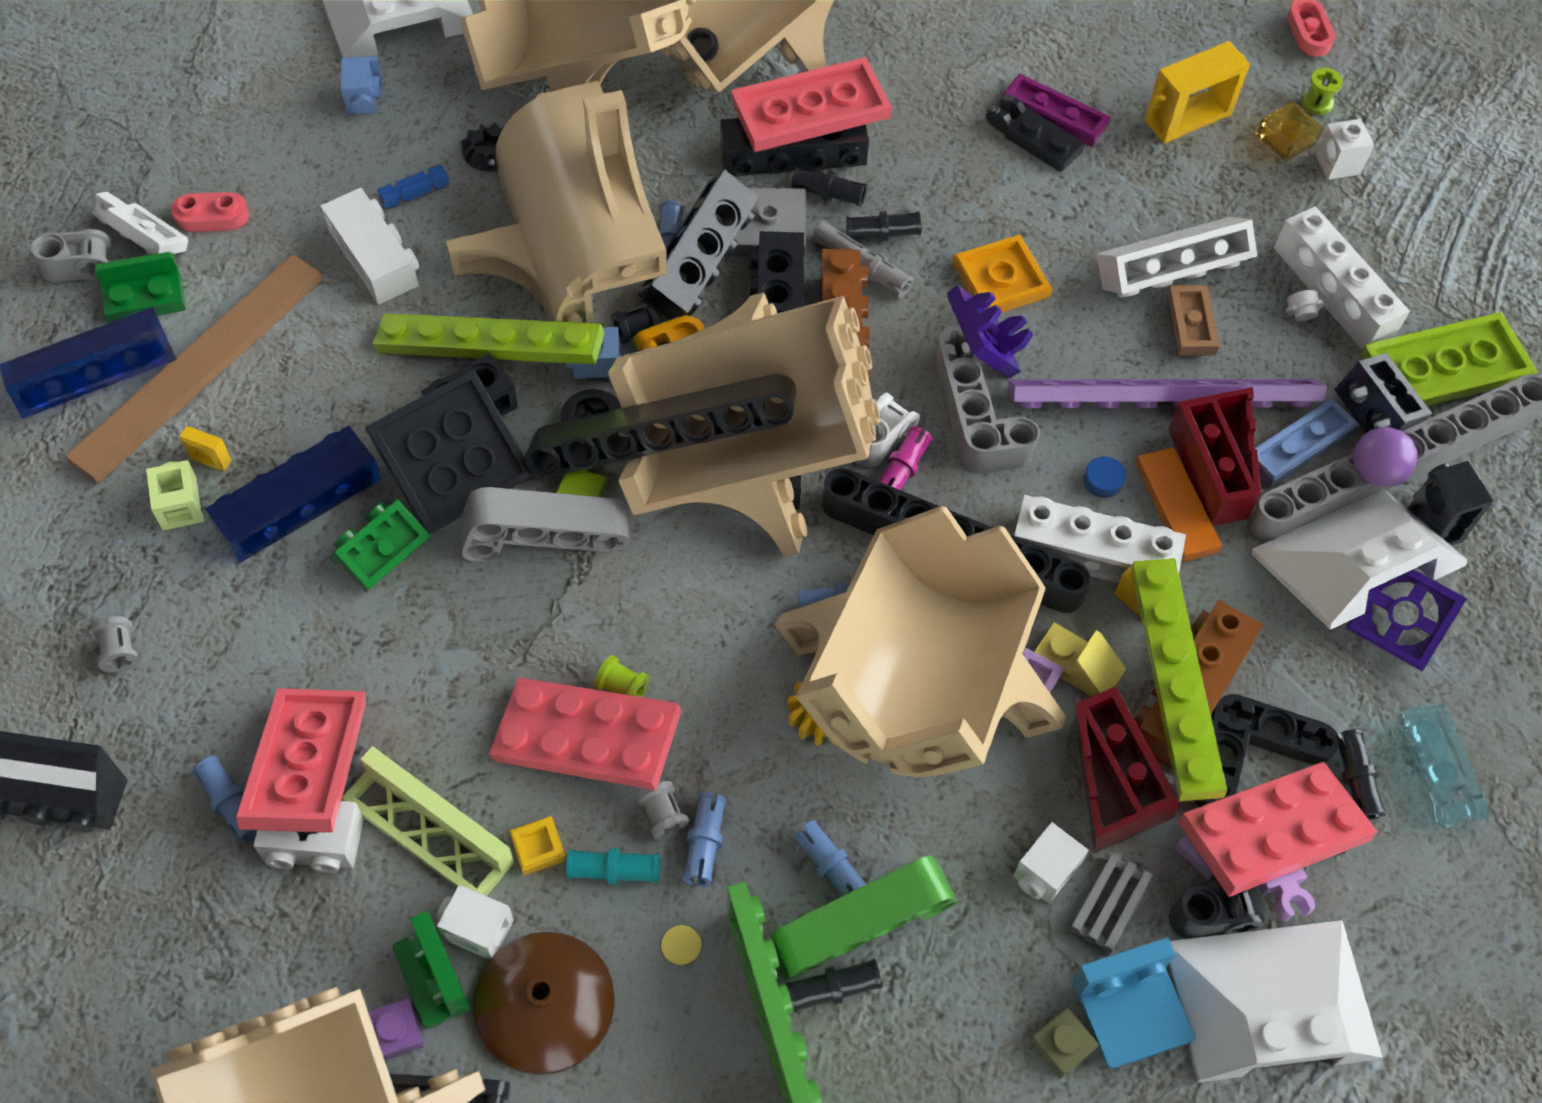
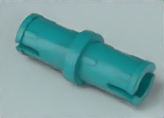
[566,848,661,885]

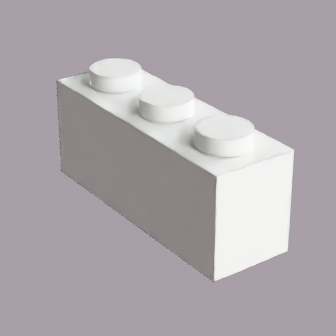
[321,188,419,305]

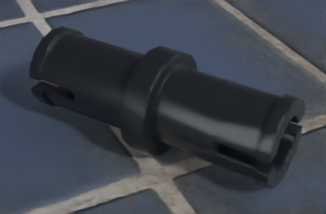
[791,165,867,207]
[846,211,922,241]
[1336,729,1387,821]
[785,958,883,1013]

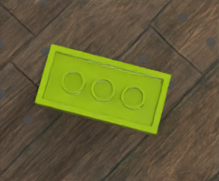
[1360,312,1538,406]

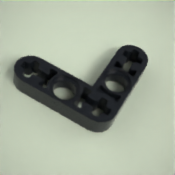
[1194,694,1340,807]

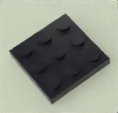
[365,369,535,534]

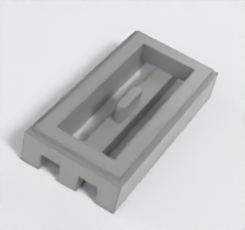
[1069,852,1153,954]

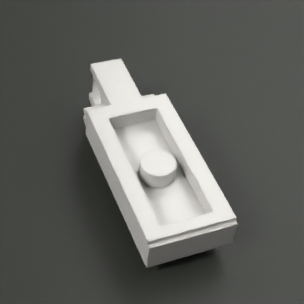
[92,192,188,255]

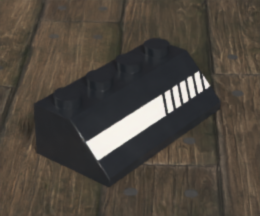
[0,731,128,832]

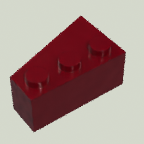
[1168,387,1261,526]
[1075,686,1179,853]

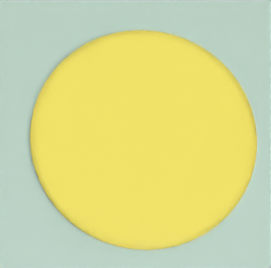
[661,925,701,965]

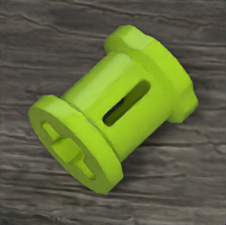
[1301,68,1343,116]
[593,655,651,697]

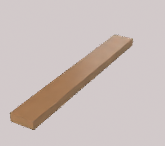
[65,254,323,484]

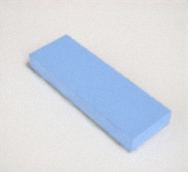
[1255,398,1359,488]

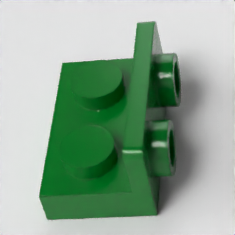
[94,252,186,324]
[330,499,431,592]
[392,910,471,1029]

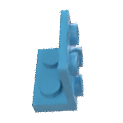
[1071,938,1195,1070]

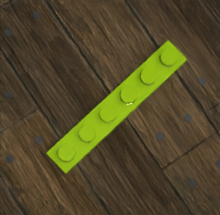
[373,313,605,365]
[1131,558,1227,801]

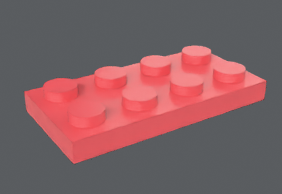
[731,57,892,152]
[489,677,682,790]
[236,688,366,833]
[1178,762,1378,897]

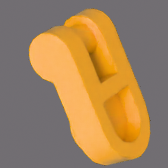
[633,316,705,352]

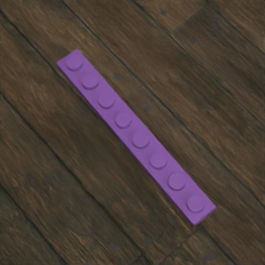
[1008,379,1327,408]

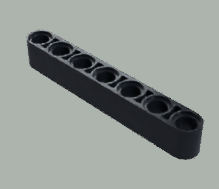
[524,374,797,477]
[822,468,1091,613]

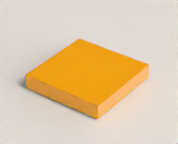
[952,234,1053,312]

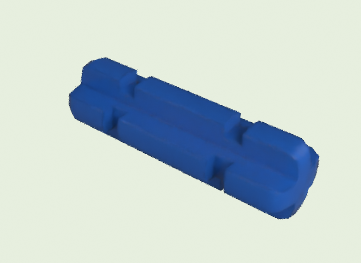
[377,165,449,209]

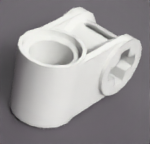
[855,393,920,468]

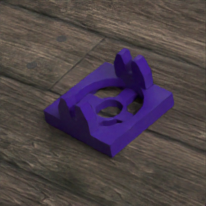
[947,285,1033,378]
[1344,569,1467,672]

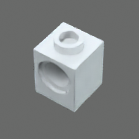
[1315,119,1374,180]
[1013,822,1089,904]
[436,885,514,960]

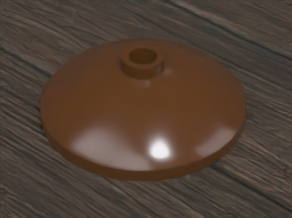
[473,932,615,1075]

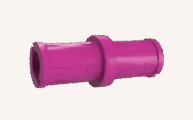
[878,426,933,490]

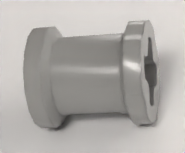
[92,616,139,673]
[636,781,689,840]

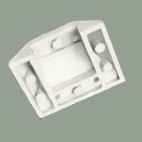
[322,0,473,58]
[1252,489,1467,630]
[1169,920,1382,1083]

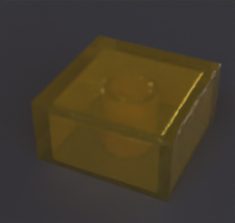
[1255,101,1324,162]

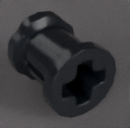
[611,299,659,344]

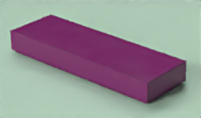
[1002,73,1111,147]

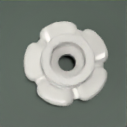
[1286,290,1324,321]

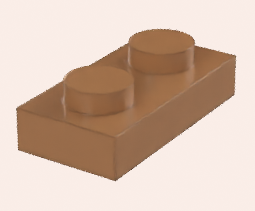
[1167,285,1220,356]

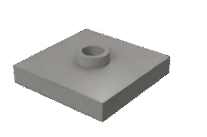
[732,188,806,254]

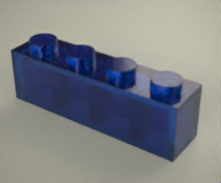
[0,307,177,419]
[205,425,381,564]

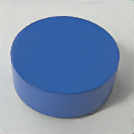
[1084,456,1126,498]

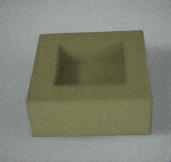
[1030,1008,1099,1079]

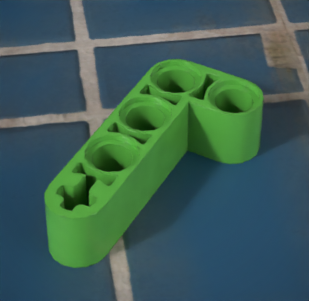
[771,855,958,978]

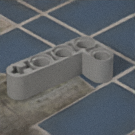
[935,326,1040,473]
[461,487,630,562]

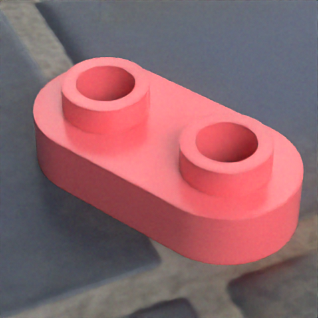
[1287,0,1335,56]
[171,192,250,232]

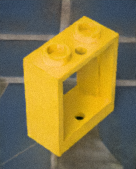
[1144,41,1250,144]

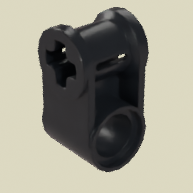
[1169,883,1266,939]

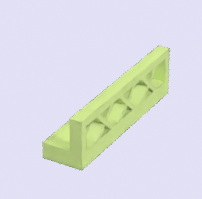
[342,746,514,896]

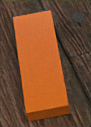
[1135,447,1223,563]

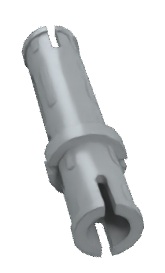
[811,220,913,298]

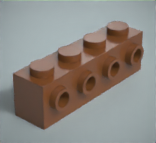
[820,249,871,382]
[1135,599,1264,769]

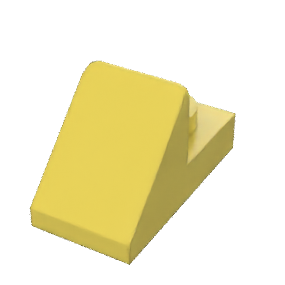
[1034,622,1126,696]

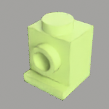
[146,460,204,531]

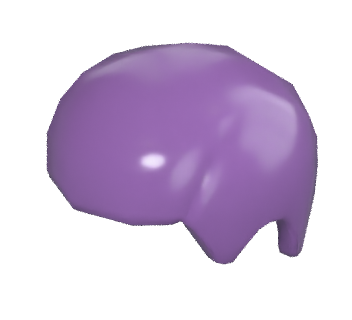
[1352,427,1417,487]

